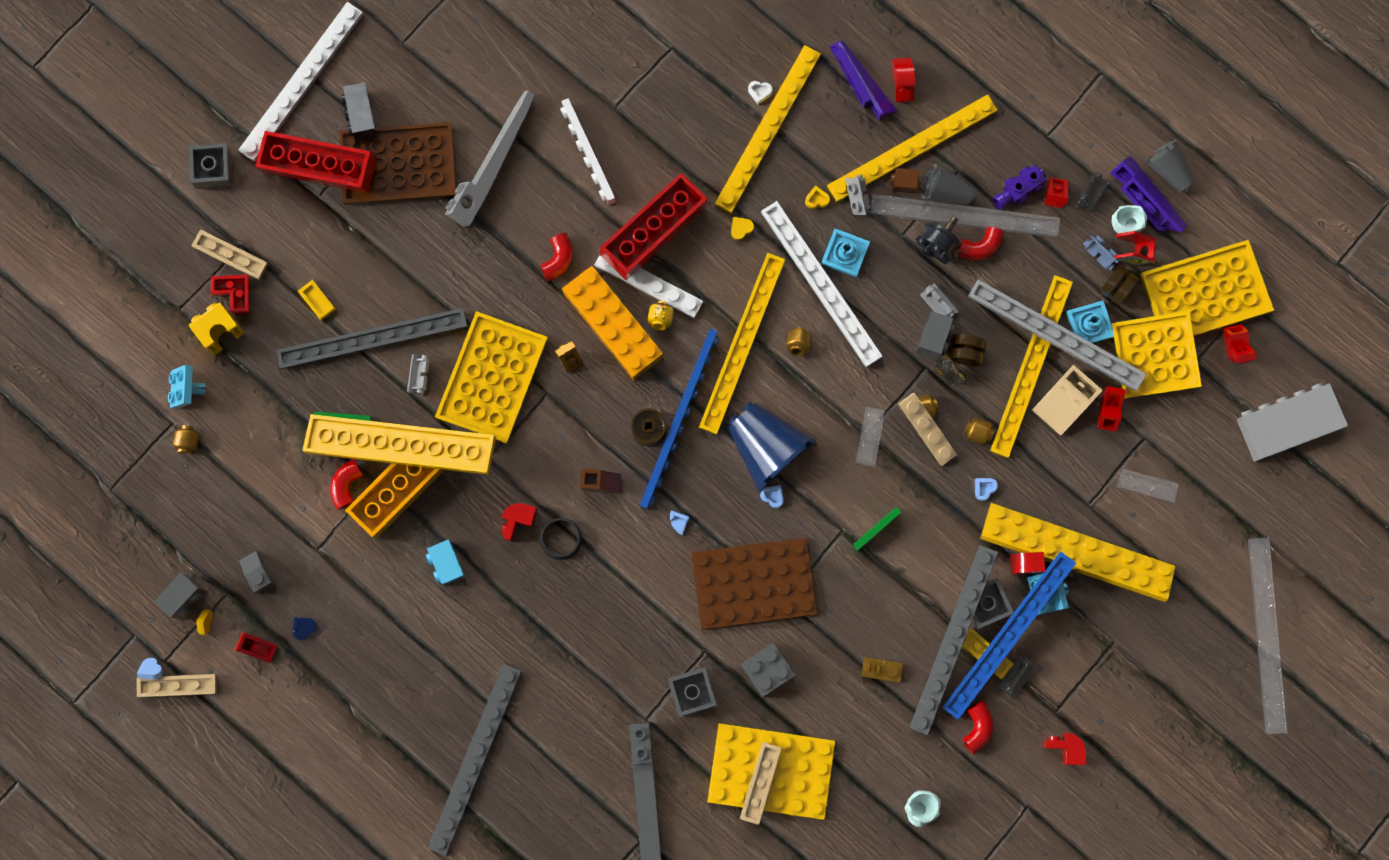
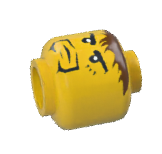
[648,301,674,330]

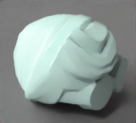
[1112,205,1147,234]
[905,790,941,827]

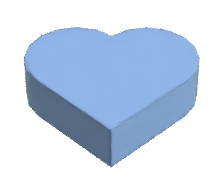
[975,478,998,501]
[760,485,784,509]
[137,658,163,680]

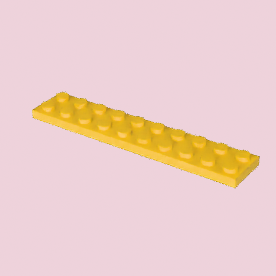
[303,414,496,475]
[980,503,1175,602]

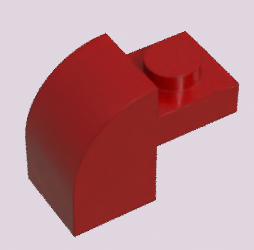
[892,57,915,102]
[1223,324,1256,363]
[1098,386,1126,432]
[501,503,538,542]
[1010,552,1045,576]
[1043,733,1086,765]

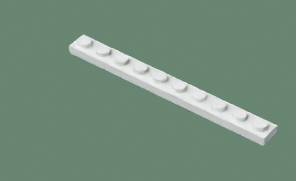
[238,2,363,162]
[761,201,882,367]

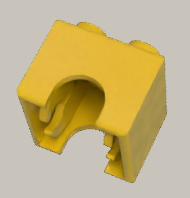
[189,303,245,355]

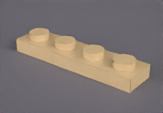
[192,229,268,281]
[898,393,957,466]
[137,674,217,697]
[740,742,781,825]

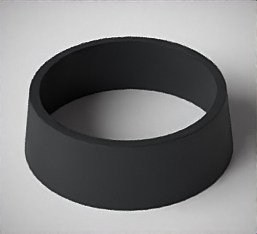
[540,518,582,560]

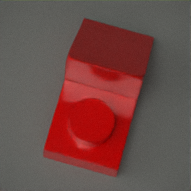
[1044,177,1068,208]
[235,632,278,663]

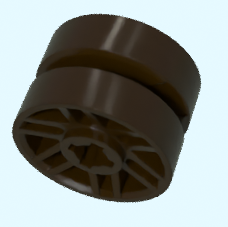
[1099,264,1139,306]
[948,334,987,366]
[631,408,666,447]

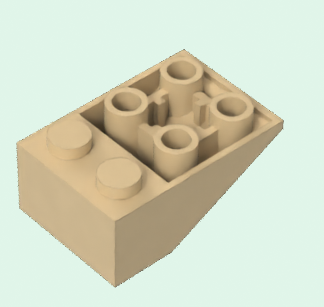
[1032,365,1102,436]

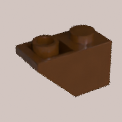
[580,469,621,493]

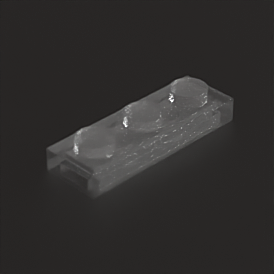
[856,407,885,467]
[1117,469,1179,503]

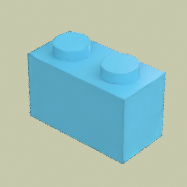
[426,539,465,586]

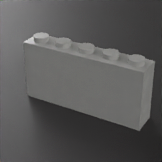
[1237,383,1348,462]

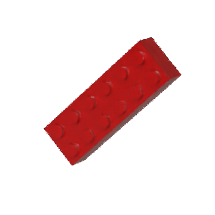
[255,131,377,193]
[600,173,708,281]

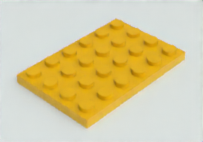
[1140,240,1274,336]
[435,311,548,444]
[707,723,835,820]

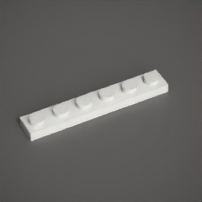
[560,98,615,205]
[594,255,703,319]

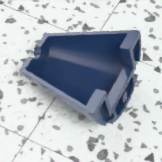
[728,402,816,492]

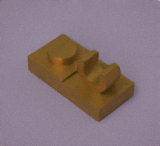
[555,341,584,373]
[861,657,903,683]

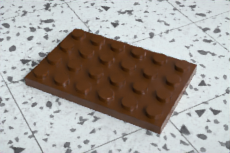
[339,122,456,205]
[691,538,817,630]

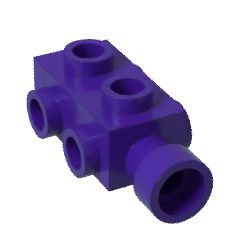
[993,165,1047,210]

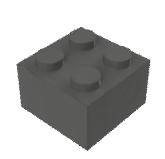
[189,143,233,189]
[915,311,955,361]
[154,573,207,620]
[959,578,1014,630]
[740,643,795,697]
[668,668,717,717]

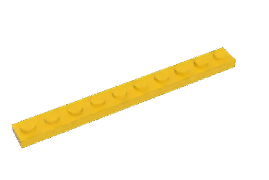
[715,45,821,214]
[827,94,997,203]
[699,253,785,435]
[990,275,1073,458]

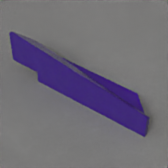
[830,41,897,121]
[1110,156,1187,232]

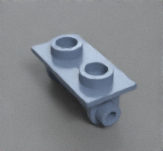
[1083,235,1120,271]

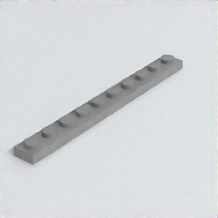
[968,279,1146,392]

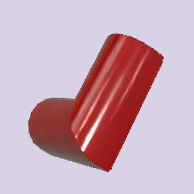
[211,275,250,315]

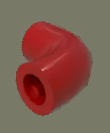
[957,227,1005,261]
[540,232,573,282]
[330,459,363,510]
[962,700,993,755]

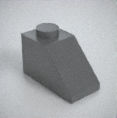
[239,551,275,594]

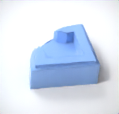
[670,510,689,535]

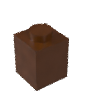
[890,168,919,194]

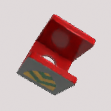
[1115,231,1156,266]

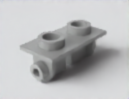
[845,175,871,215]
[920,283,959,318]
[407,354,431,396]

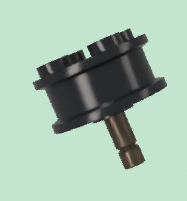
[916,215,962,264]

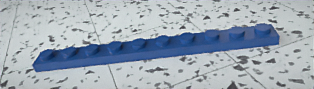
[640,328,719,510]
[942,551,1076,719]

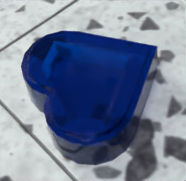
[292,617,317,640]

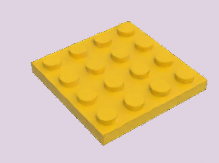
[1112,311,1202,399]

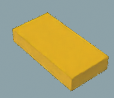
[298,280,336,321]

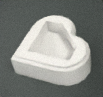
[748,81,773,105]

